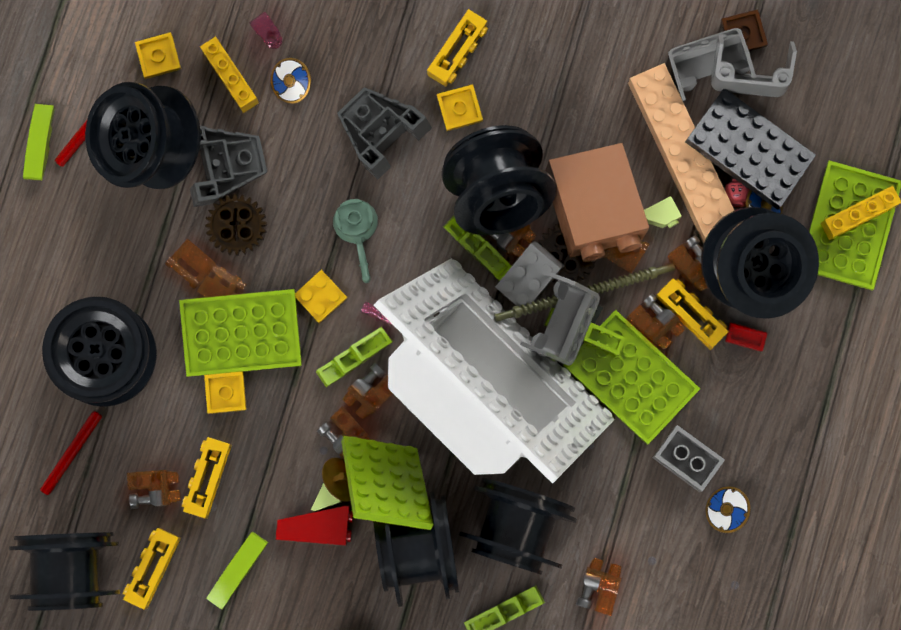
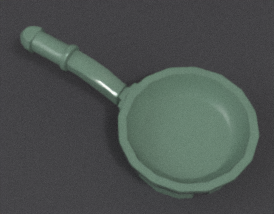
[333,199,378,283]

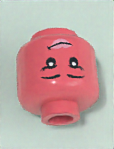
[725,179,750,207]

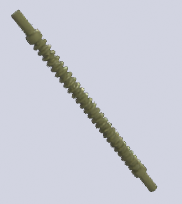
[494,263,675,322]

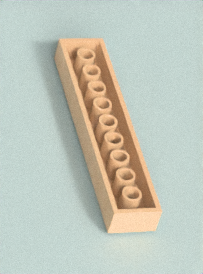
[628,63,735,244]

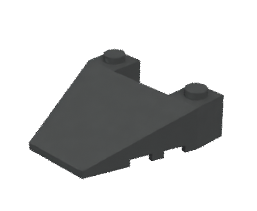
[337,87,432,180]
[190,126,267,207]

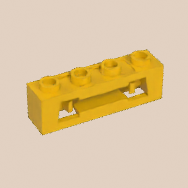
[427,9,488,87]
[200,36,259,113]
[821,186,901,241]
[655,278,729,350]
[182,437,232,519]
[123,528,181,610]

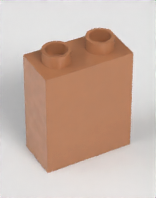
[545,143,649,262]

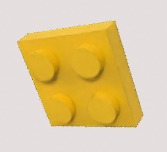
[135,32,181,79]
[437,84,483,131]
[295,269,347,324]
[204,371,247,414]

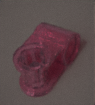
[249,11,282,49]

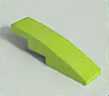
[23,104,55,181]
[443,216,512,281]
[544,308,626,355]
[316,326,392,388]
[206,531,268,610]
[464,585,545,630]

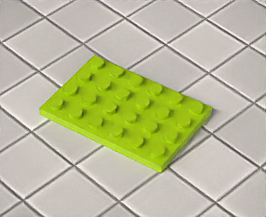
[809,160,901,291]
[179,289,302,377]
[563,310,700,445]
[341,436,433,530]

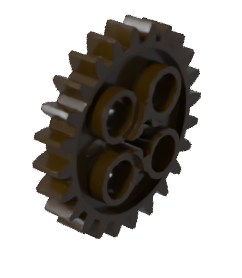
[205,194,267,256]
[538,224,597,283]

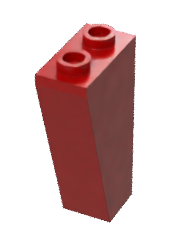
[275,506,353,546]

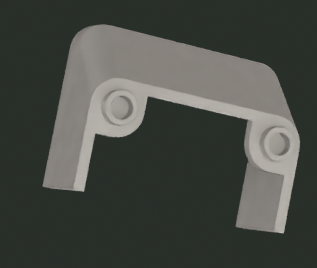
[668,28,756,101]
[711,34,797,97]
[520,272,600,365]

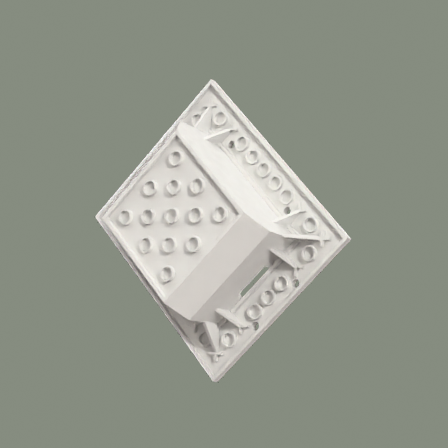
[374,258,615,483]

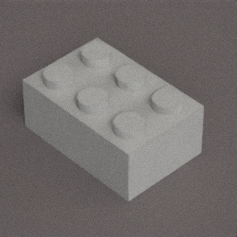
[495,241,564,307]
[652,425,725,492]

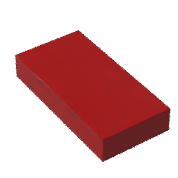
[725,323,767,352]

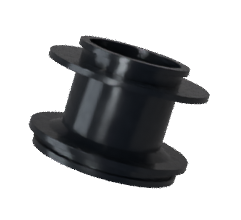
[85,82,201,189]
[441,125,556,235]
[701,207,819,319]
[42,297,157,407]
[459,478,577,575]
[373,492,459,607]
[9,532,120,611]

